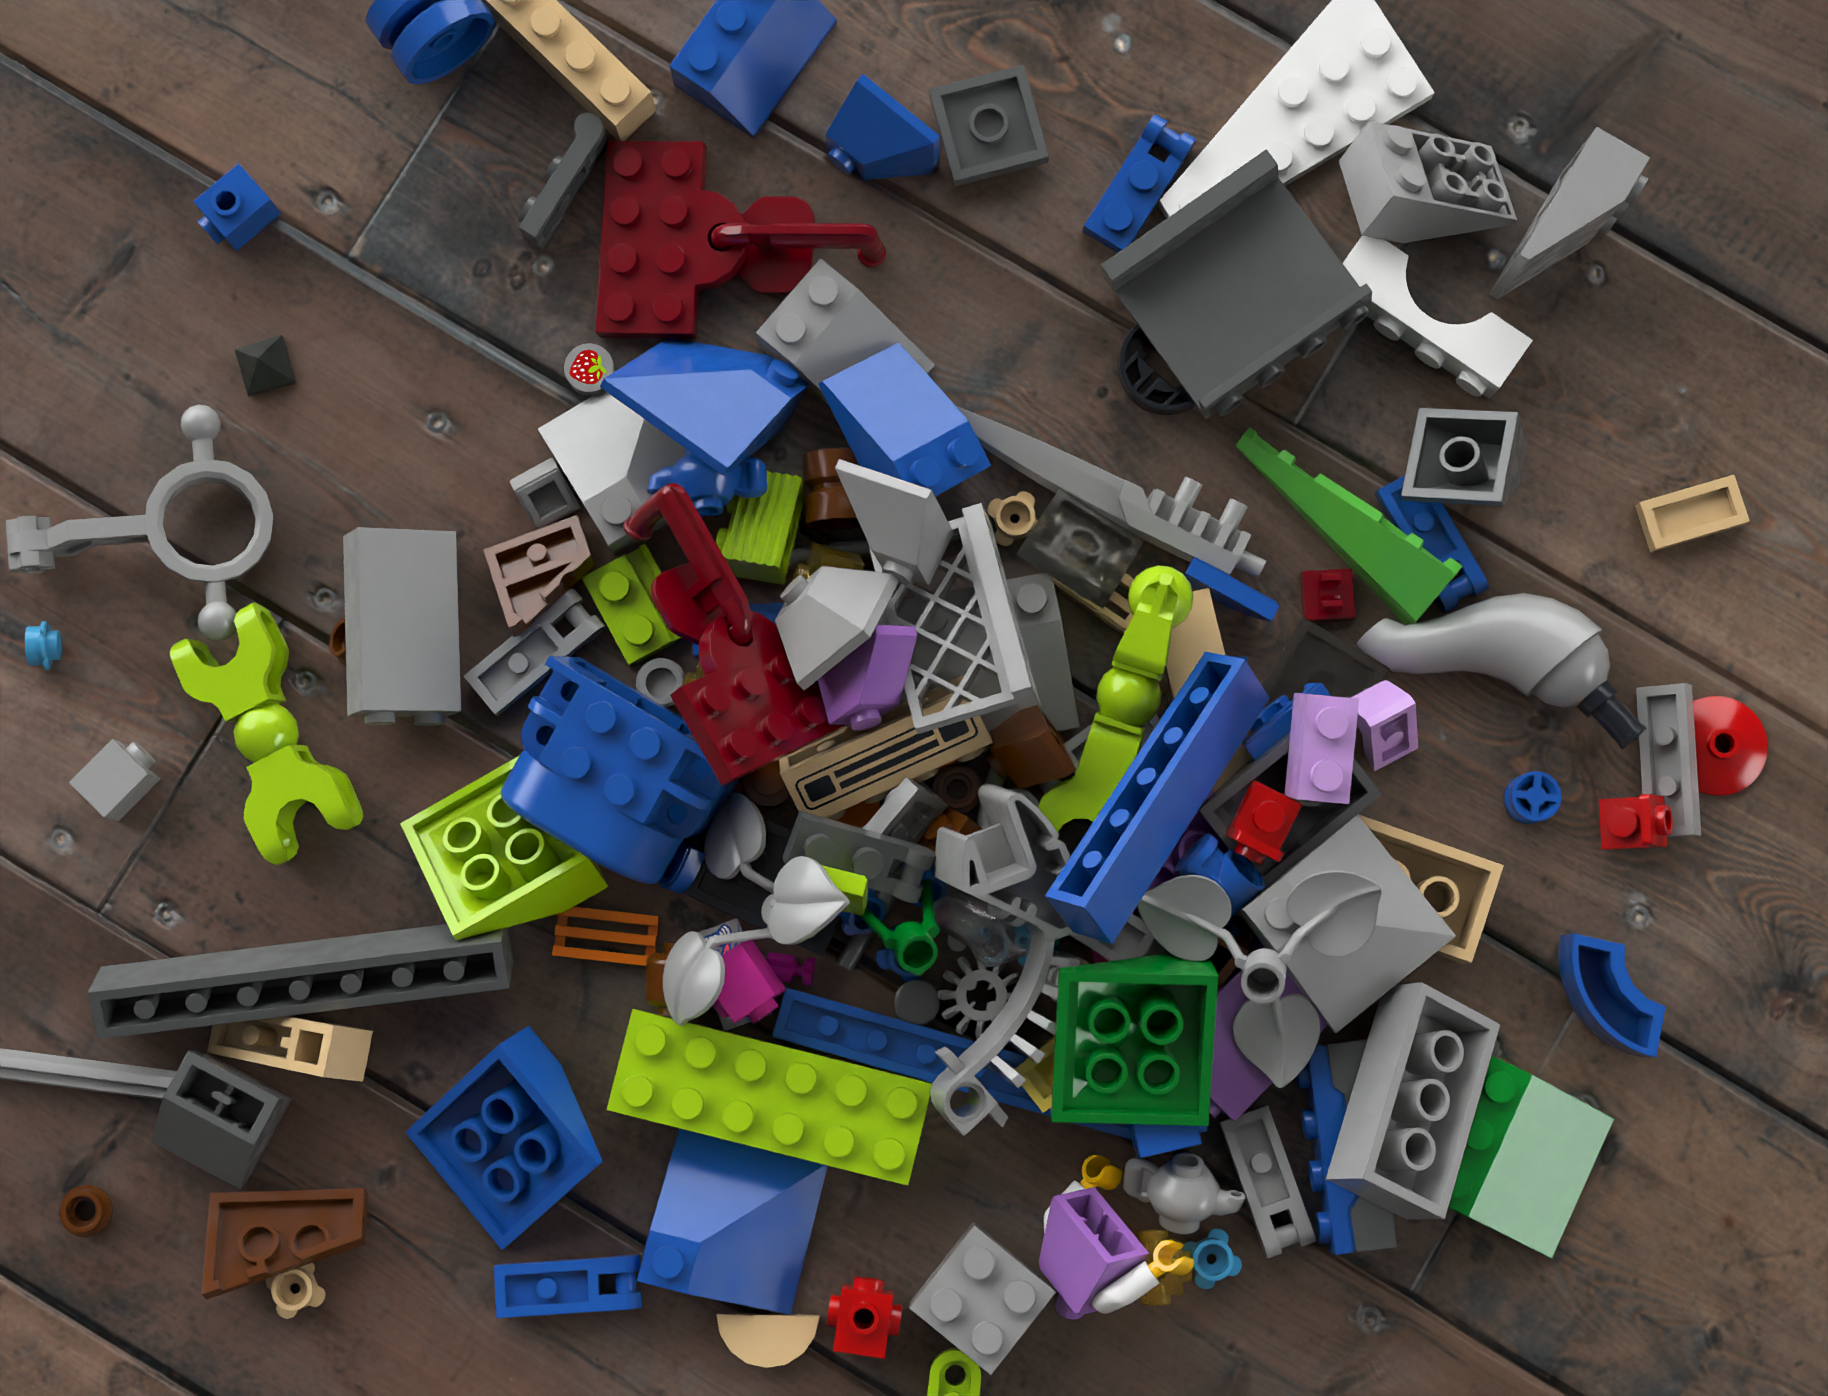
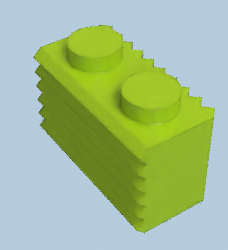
[716,470,806,585]

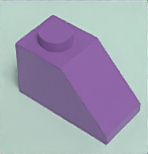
[818,625,917,730]

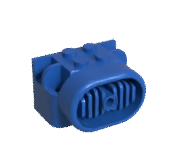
[501,656,740,884]

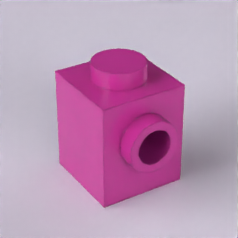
[713,940,786,1024]

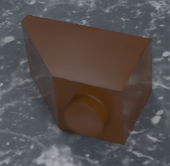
[985,705,1076,789]

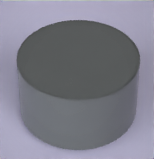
[894,980,940,1025]

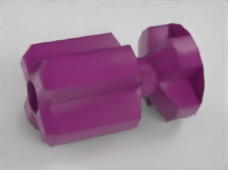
[766,952,816,986]

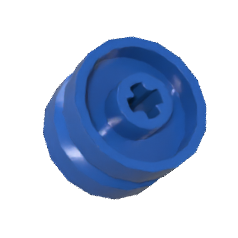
[365,0,496,85]

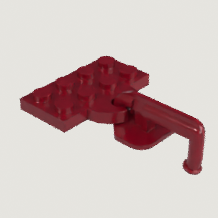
[595,141,886,339]
[623,483,850,786]

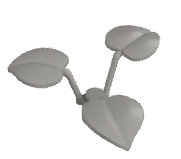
[663,793,850,1026]
[1138,870,1382,1088]

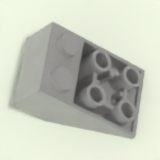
[1339,121,1517,243]

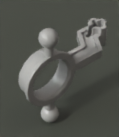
[5,404,274,641]

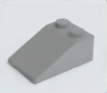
[756,258,935,405]

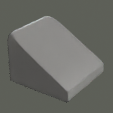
[510,458,581,530]

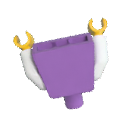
[1039,1155,1194,1320]

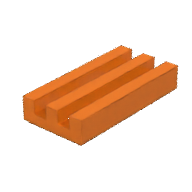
[552,907,660,966]

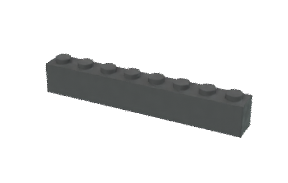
[87,924,514,1039]

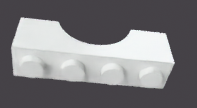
[1343,236,1533,399]

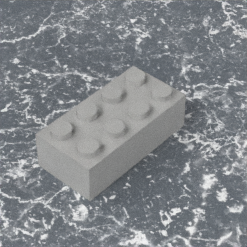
[1326,982,1500,1220]

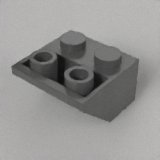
[151,1050,292,1190]

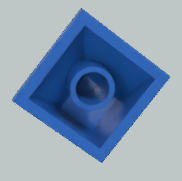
[825,74,940,180]

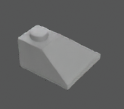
[835,459,954,586]
[775,566,899,690]

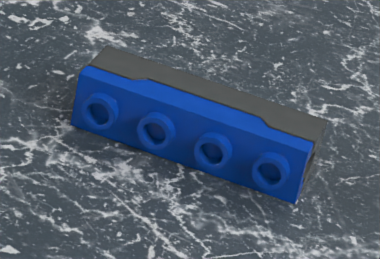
[1295,1039,1398,1255]

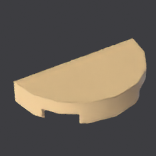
[716,1312,820,1368]

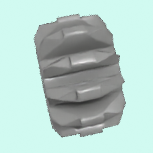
[938,952,1020,1039]

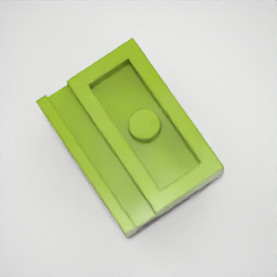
[582,544,681,667]

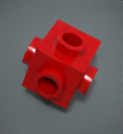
[826,1276,903,1359]

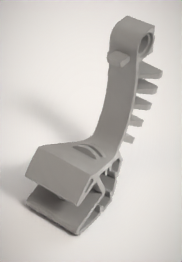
[930,784,1081,1136]

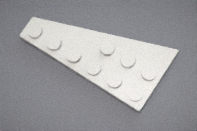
[1158,0,1435,219]

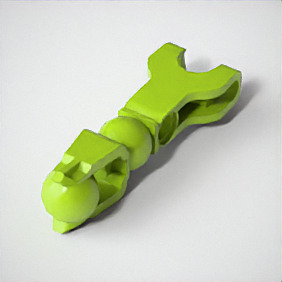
[1038,565,1194,832]

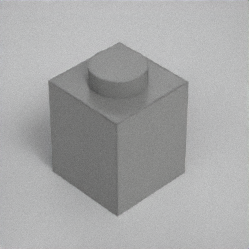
[69,739,161,821]

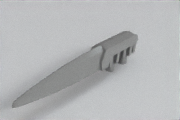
[956,406,1266,579]

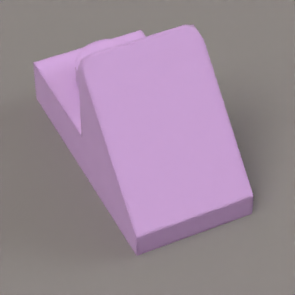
[1351,680,1418,772]

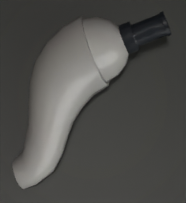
[1357,593,1646,750]

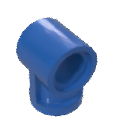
[1174,833,1265,919]

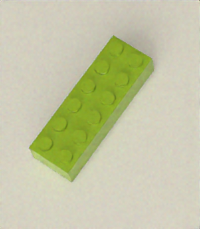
[606,1009,932,1186]

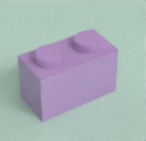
[1284,693,1359,804]

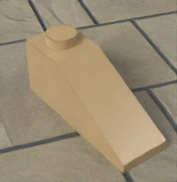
[207,1015,373,1082]

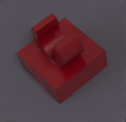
[1300,569,1355,623]

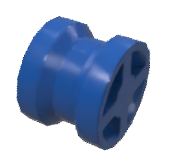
[1503,771,1562,824]

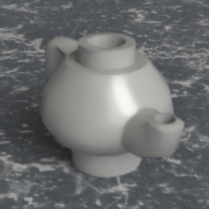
[1123,1153,1245,1234]

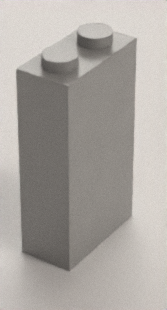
[343,527,461,726]

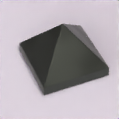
[234,335,297,397]

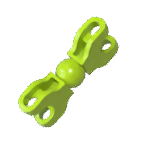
[170,602,363,866]

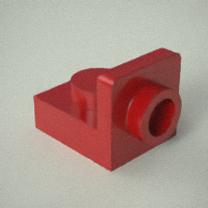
[1225,780,1302,865]
[1599,794,1673,850]

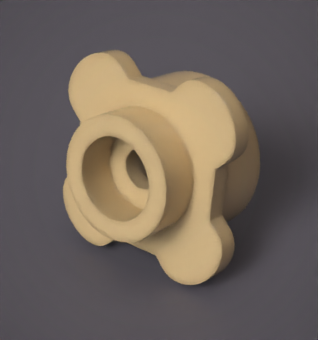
[987,491,1043,546]
[266,1263,326,1319]

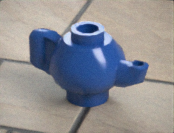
[647,449,768,517]

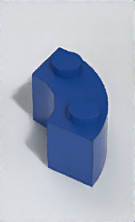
[1558,933,1666,1058]

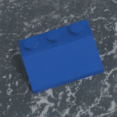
[669,0,837,138]

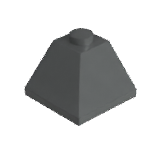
[1401,408,1528,506]

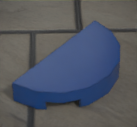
[1184,557,1279,621]
[1242,683,1331,760]

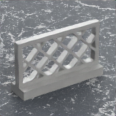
[869,503,1040,734]

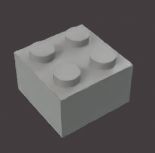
[909,1222,1056,1375]

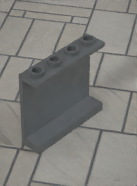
[1101,149,1372,419]

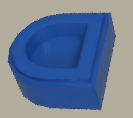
[658,839,706,894]

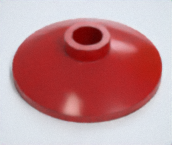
[1693,696,1768,796]

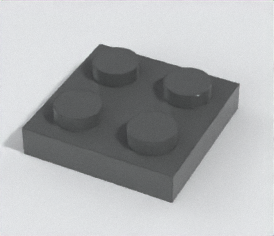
[929,65,1049,187]

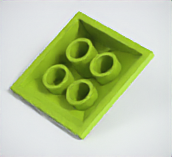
[400,755,609,940]

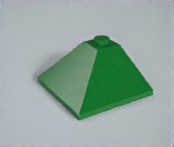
[1051,955,1218,1126]

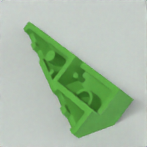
[1236,427,1462,625]

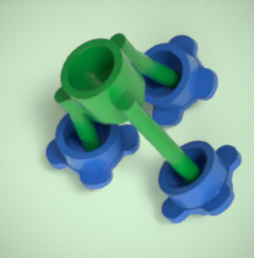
[837,863,949,982]

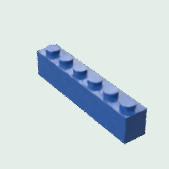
[1045,651,1270,944]

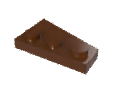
[202,1188,368,1300]

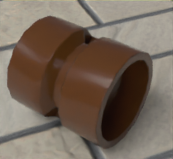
[803,448,861,530]

